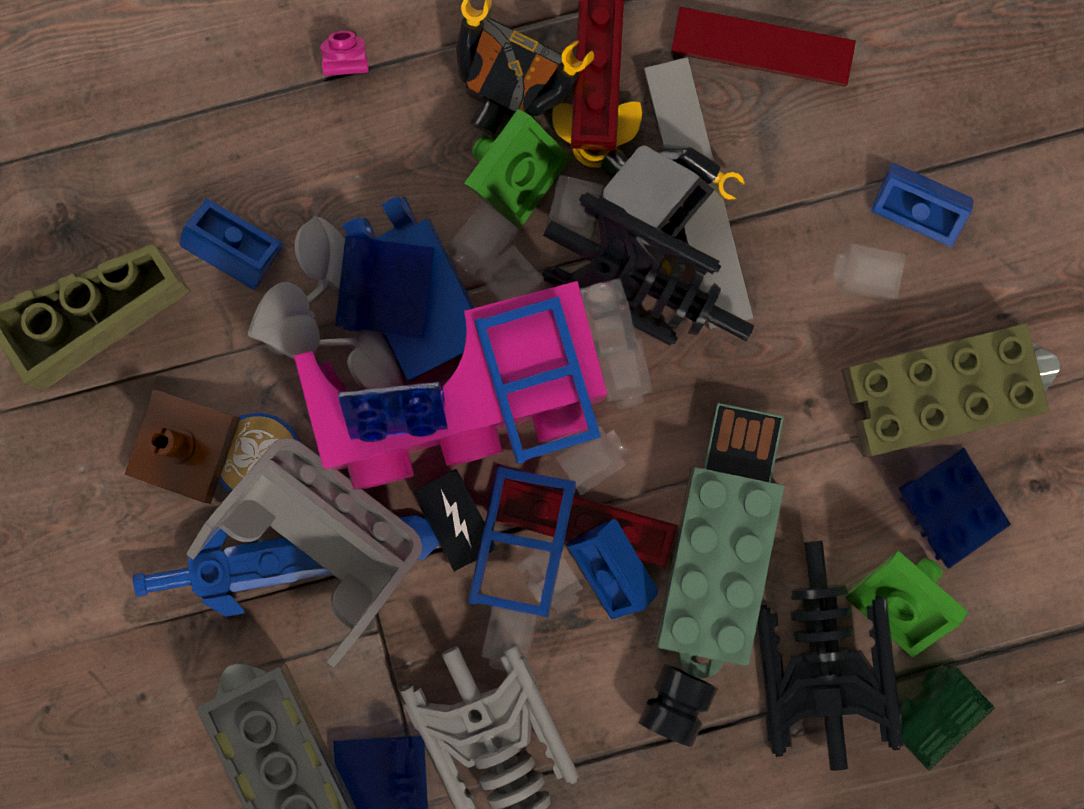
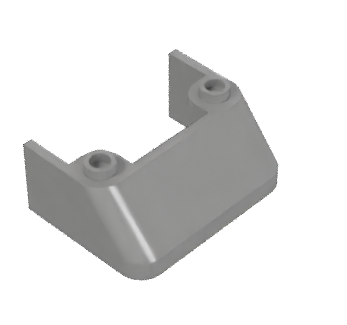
[186,438,422,668]

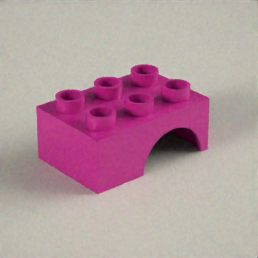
[294,281,607,490]

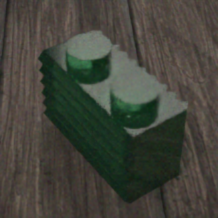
[899,665,995,771]

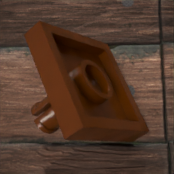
[124,389,240,504]

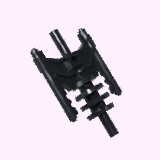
[542,192,755,346]
[757,540,904,771]

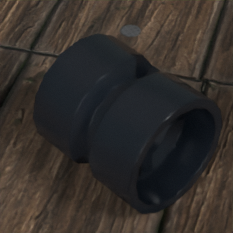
[638,664,718,747]

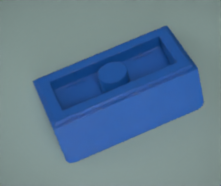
[870,163,973,248]
[179,198,283,290]
[566,519,658,620]

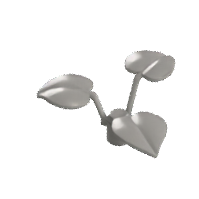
[248,216,403,406]

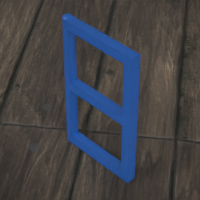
[474,296,601,464]
[468,465,576,618]

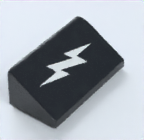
[412,469,498,572]

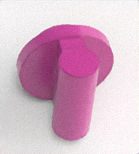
[320,31,369,76]

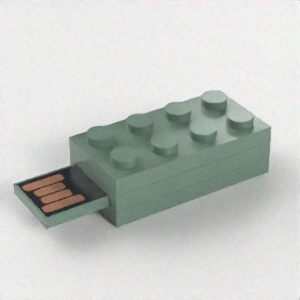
[655,403,785,678]

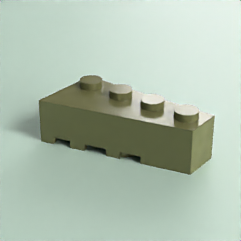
[0,244,191,392]

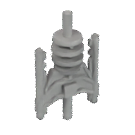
[400,643,579,809]

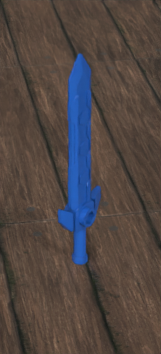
[133,515,439,616]

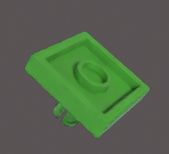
[464,109,572,230]
[845,551,968,657]

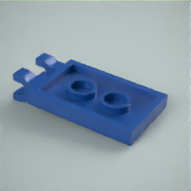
[342,196,474,381]

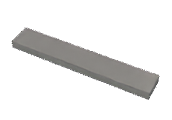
[643,57,753,330]

